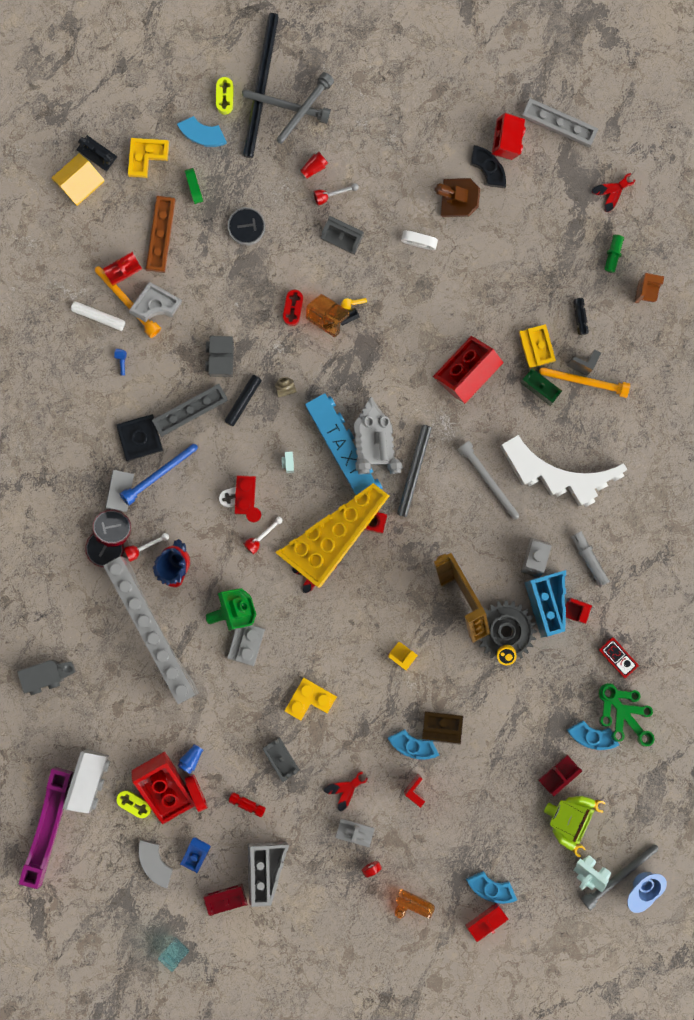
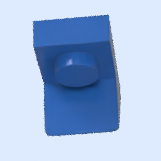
[180,838,211,873]

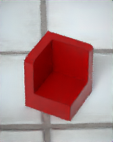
[565,598,592,624]

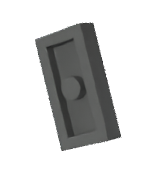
[567,349,601,376]

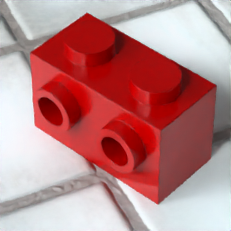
[492,113,526,160]

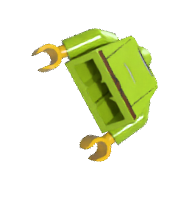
[544,796,605,857]

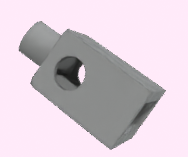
[521,538,551,578]

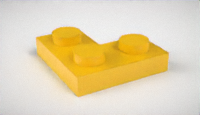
[128,138,169,178]
[285,678,337,721]

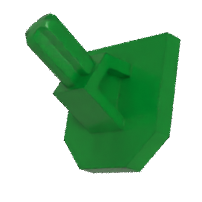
[206,588,257,631]

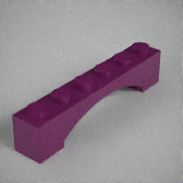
[19,767,74,889]

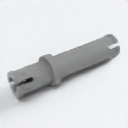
[571,531,610,587]

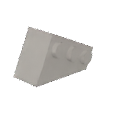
[248,842,289,907]

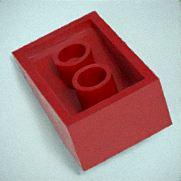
[131,751,195,825]

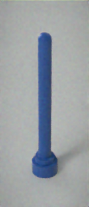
[120,444,198,506]

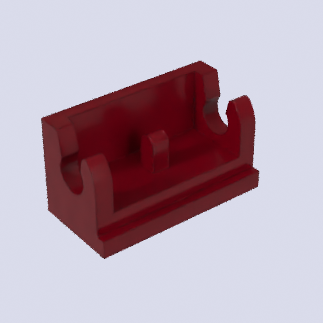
[203,884,248,916]

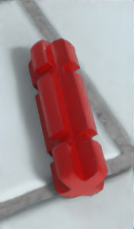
[228,792,266,817]

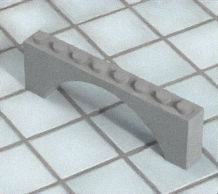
[103,556,199,704]

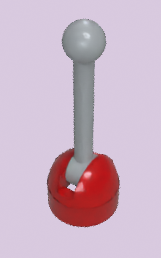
[313,183,359,206]

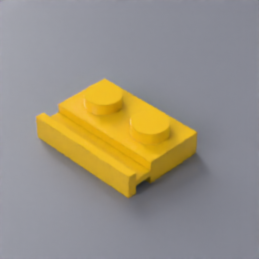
[519,324,556,369]

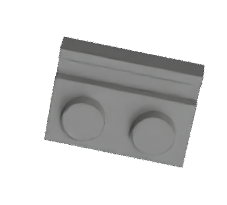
[227,625,265,666]

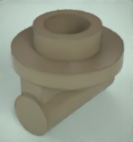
[275,377,296,398]

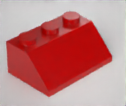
[433,336,504,404]

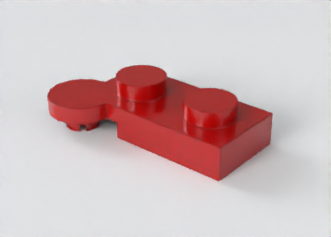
[234,475,262,523]

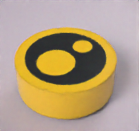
[497,645,517,665]

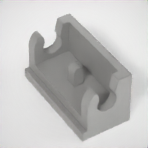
[105,470,134,512]

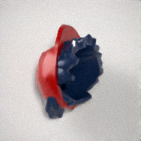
[152,539,190,587]

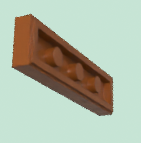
[146,196,176,273]

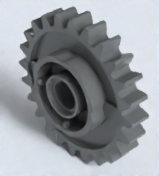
[479,600,537,661]

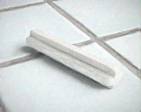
[71,301,125,331]

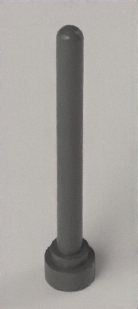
[277,72,334,144]
[242,90,331,124]
[580,845,658,911]

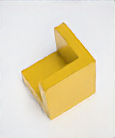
[387,642,418,670]

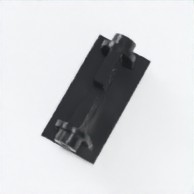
[76,135,117,172]

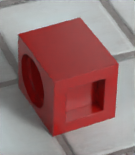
[364,512,388,534]

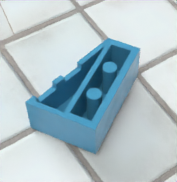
[524,570,566,638]

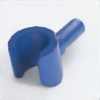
[114,349,127,376]

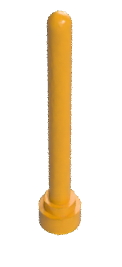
[95,266,161,338]
[539,368,630,398]

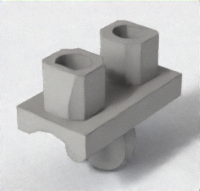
[336,818,375,847]

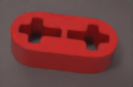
[283,289,303,326]
[184,774,208,812]

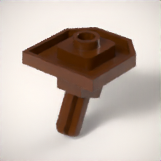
[434,178,480,217]

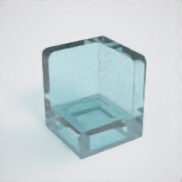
[158,937,189,972]

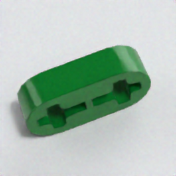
[184,168,204,204]

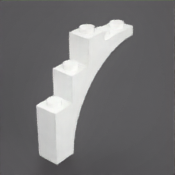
[500,435,627,507]

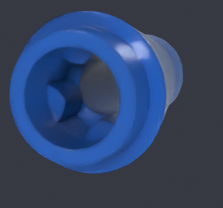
[177,744,203,774]

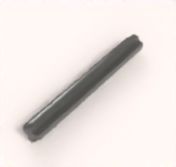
[397,425,432,517]

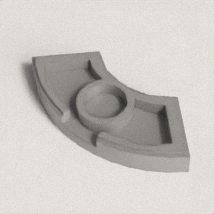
[139,840,173,888]

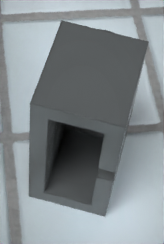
[205,336,234,377]

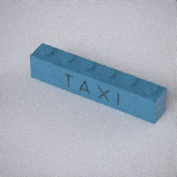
[305,393,383,495]

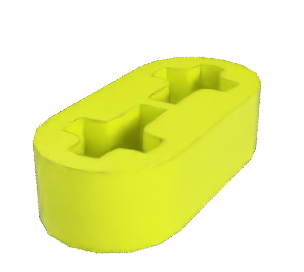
[216,77,234,115]
[117,790,152,818]

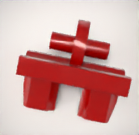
[103,252,142,286]

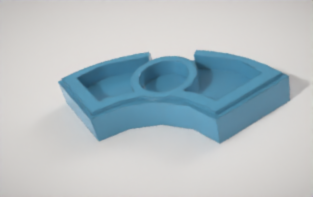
[177,116,227,147]
[566,720,619,750]
[388,729,439,760]
[466,871,517,904]

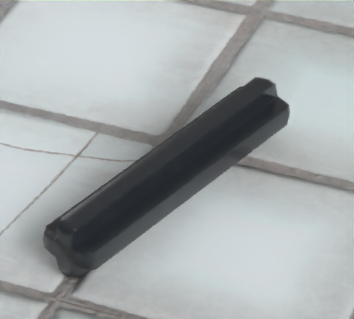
[224,375,262,426]

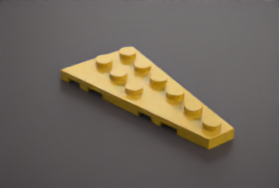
[275,483,390,588]

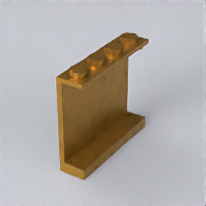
[434,553,490,643]

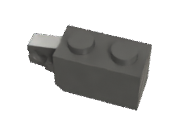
[17,660,76,696]

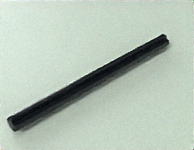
[243,13,279,158]

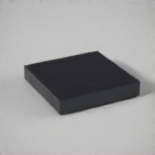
[116,414,164,462]

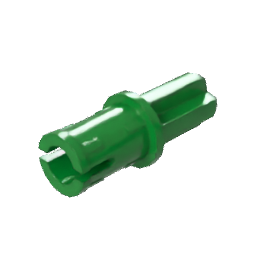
[604,235,624,273]

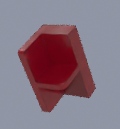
[538,755,582,797]

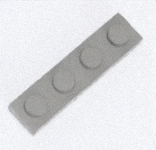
[522,98,598,148]

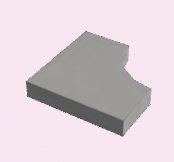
[129,282,182,322]

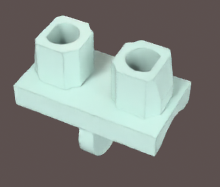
[573,855,611,892]

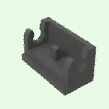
[321,216,364,255]
[262,737,300,782]

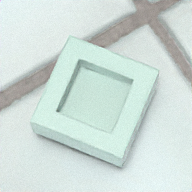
[282,452,294,473]

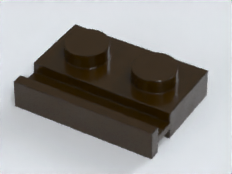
[422,711,463,745]

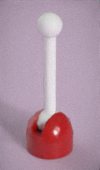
[243,517,283,555]
[124,533,169,562]

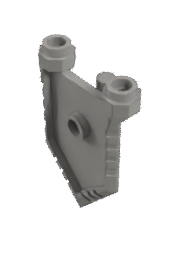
[354,397,403,475]

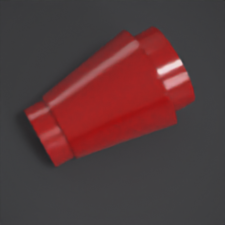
[300,152,328,179]

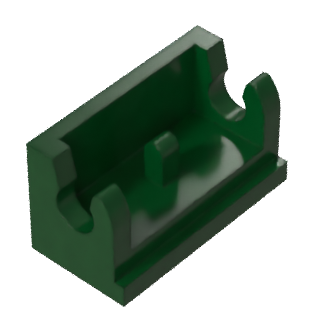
[521,368,562,406]

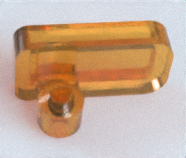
[395,889,435,918]

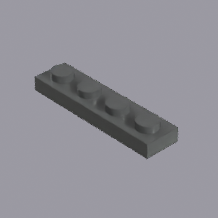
[152,384,228,437]

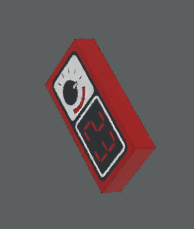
[598,637,639,679]

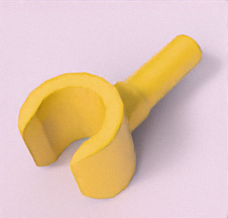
[341,298,367,311]

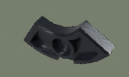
[471,145,506,188]

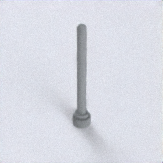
[457,441,519,520]

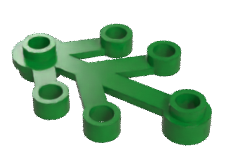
[598,683,655,747]

